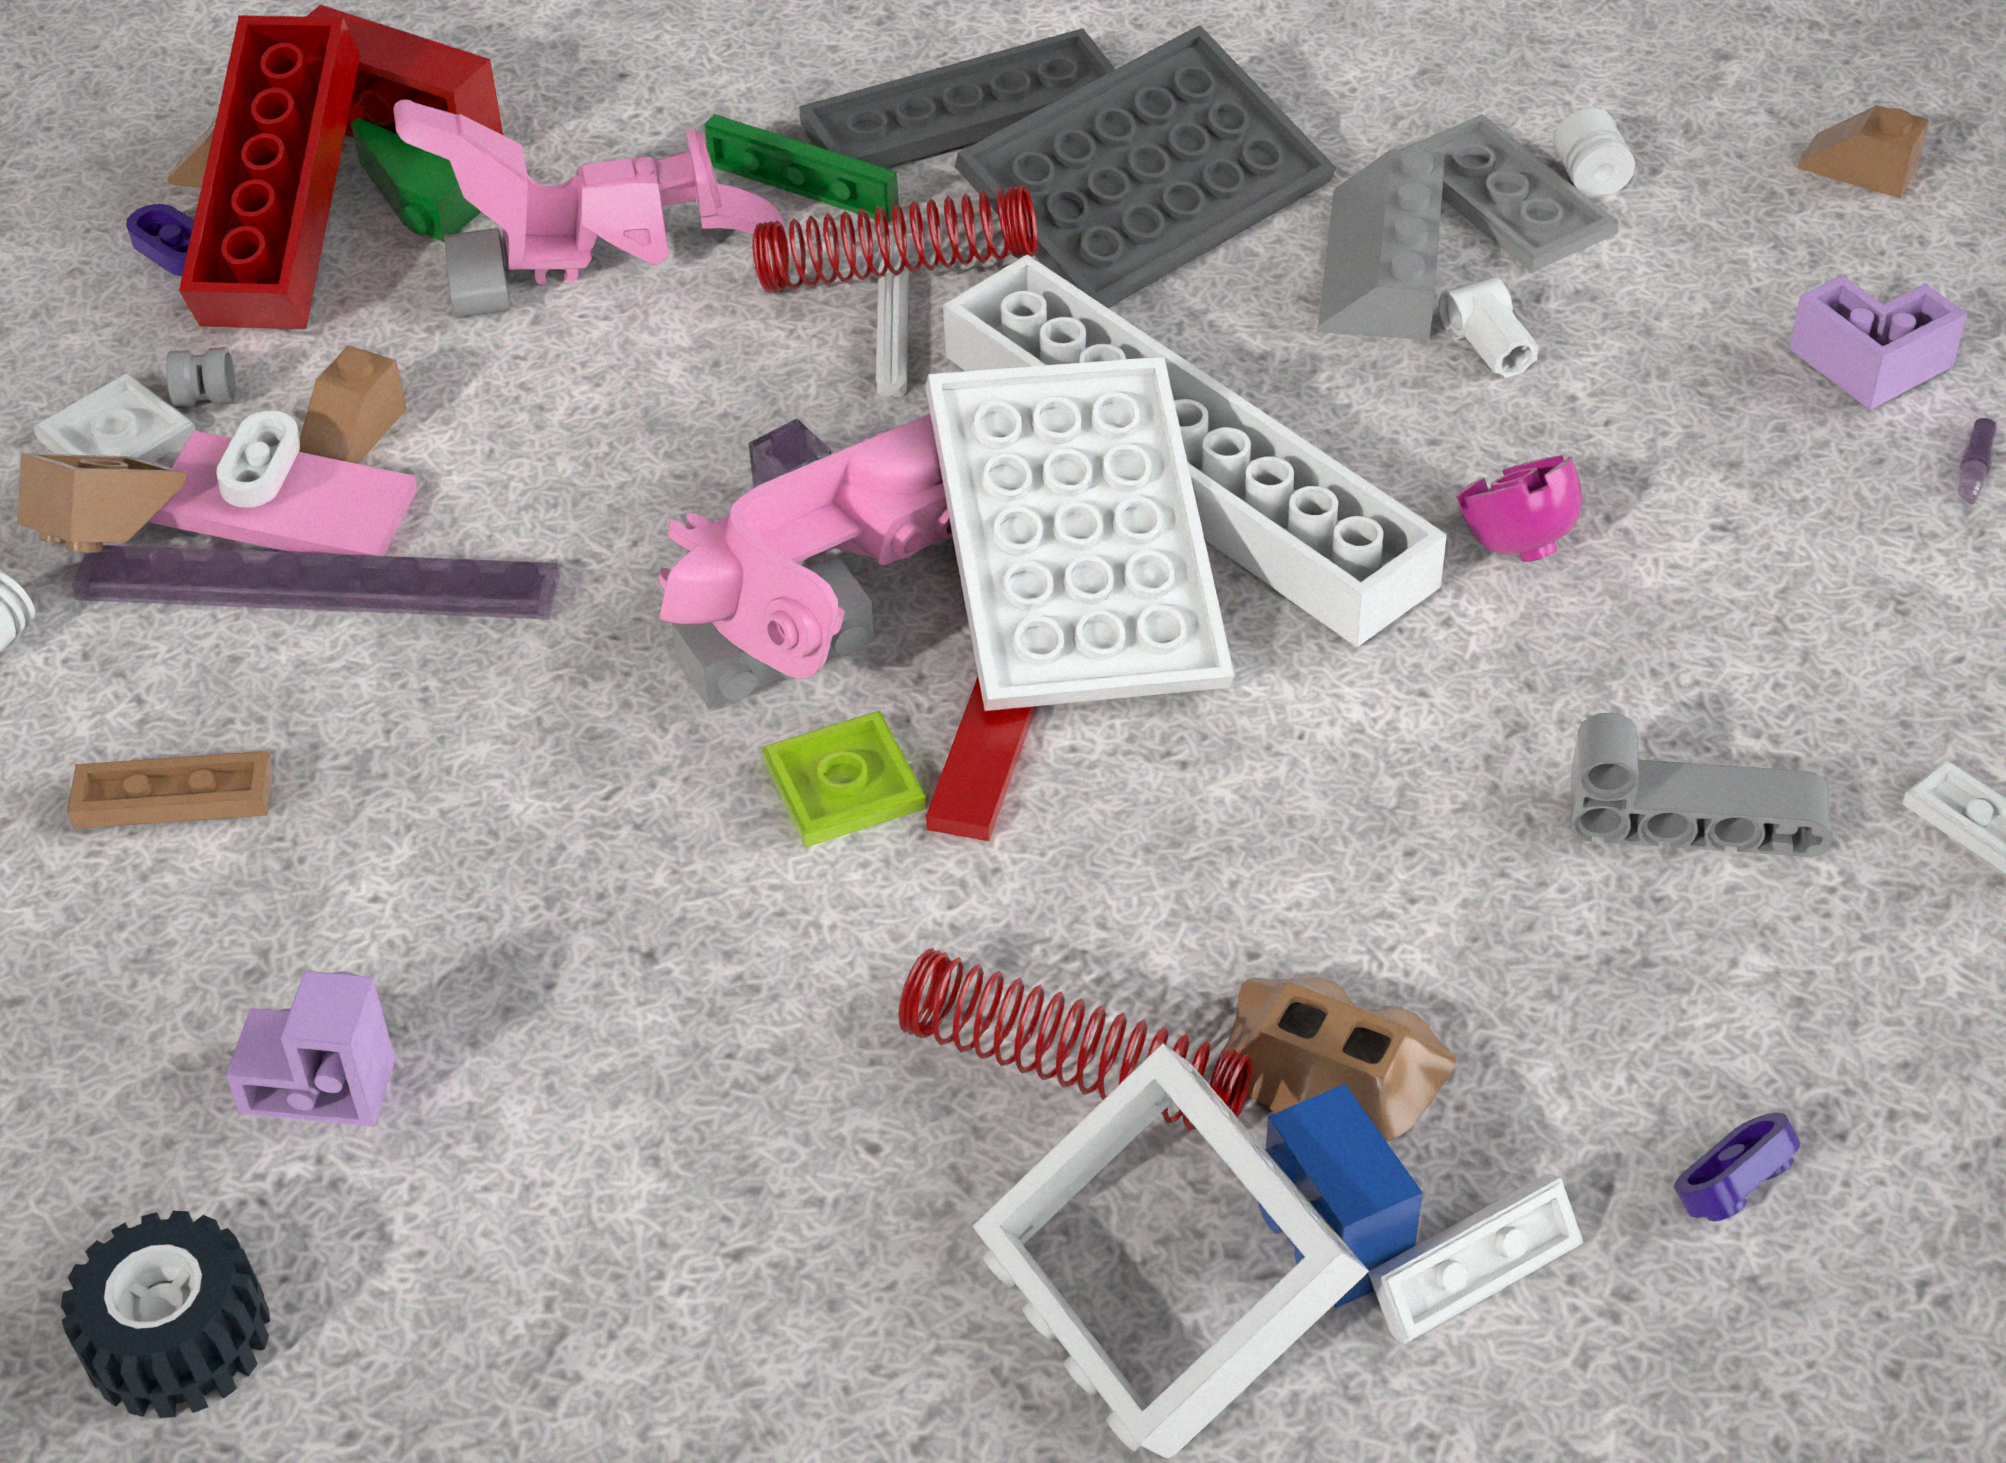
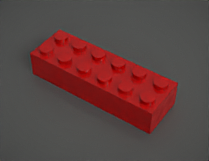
[179,15,360,330]

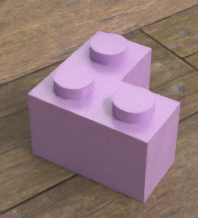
[1789,275,1967,410]
[226,971,396,1127]

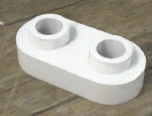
[217,410,300,508]

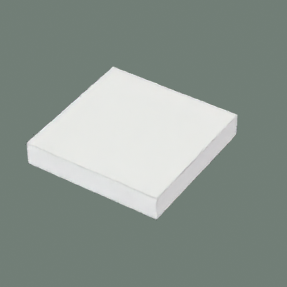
[33,372,196,462]

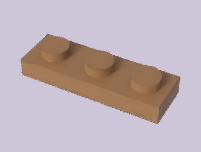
[67,751,273,829]

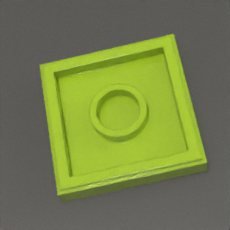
[761,710,926,847]

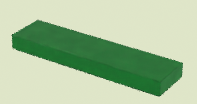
[704,114,899,222]

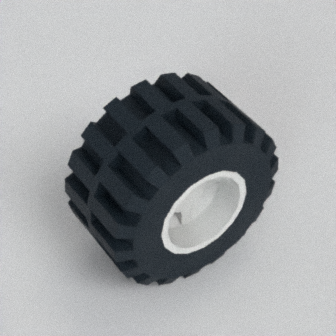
[61,1210,270,1418]

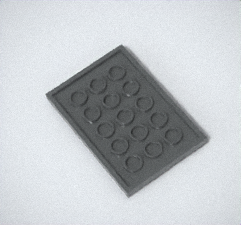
[954,25,1336,308]

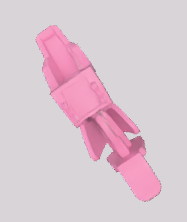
[393,100,784,285]

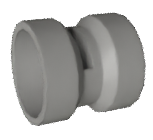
[166,347,236,408]

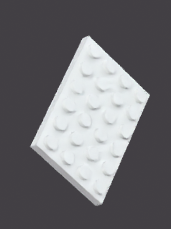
[926,357,1235,711]

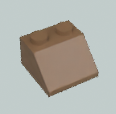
[17,453,186,552]

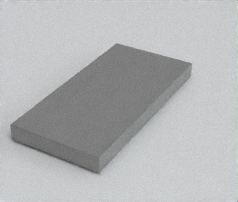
[1400,114,1618,272]

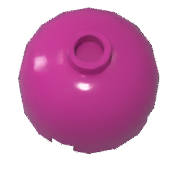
[1456,455,1583,562]

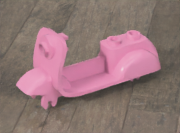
[658,414,953,679]

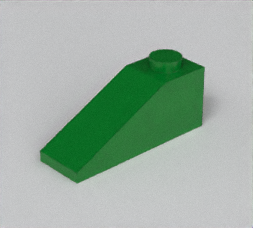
[351,118,481,242]

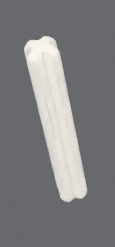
[876,241,909,398]

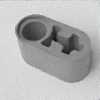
[444,228,510,318]

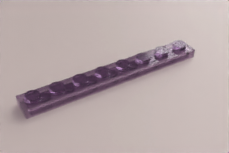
[72,545,560,620]

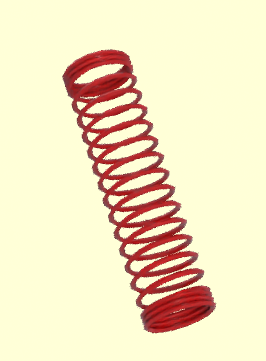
[752,185,1037,294]
[898,948,1253,1131]

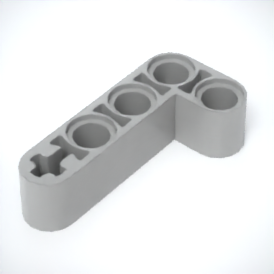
[1571,712,1832,857]

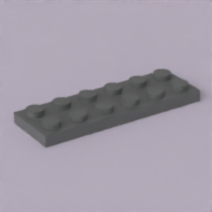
[799,28,1115,168]

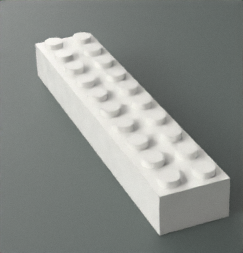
[943,255,1447,647]

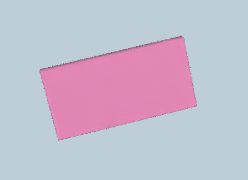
[150,430,417,569]

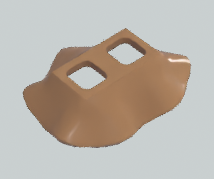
[1223,976,1456,1141]

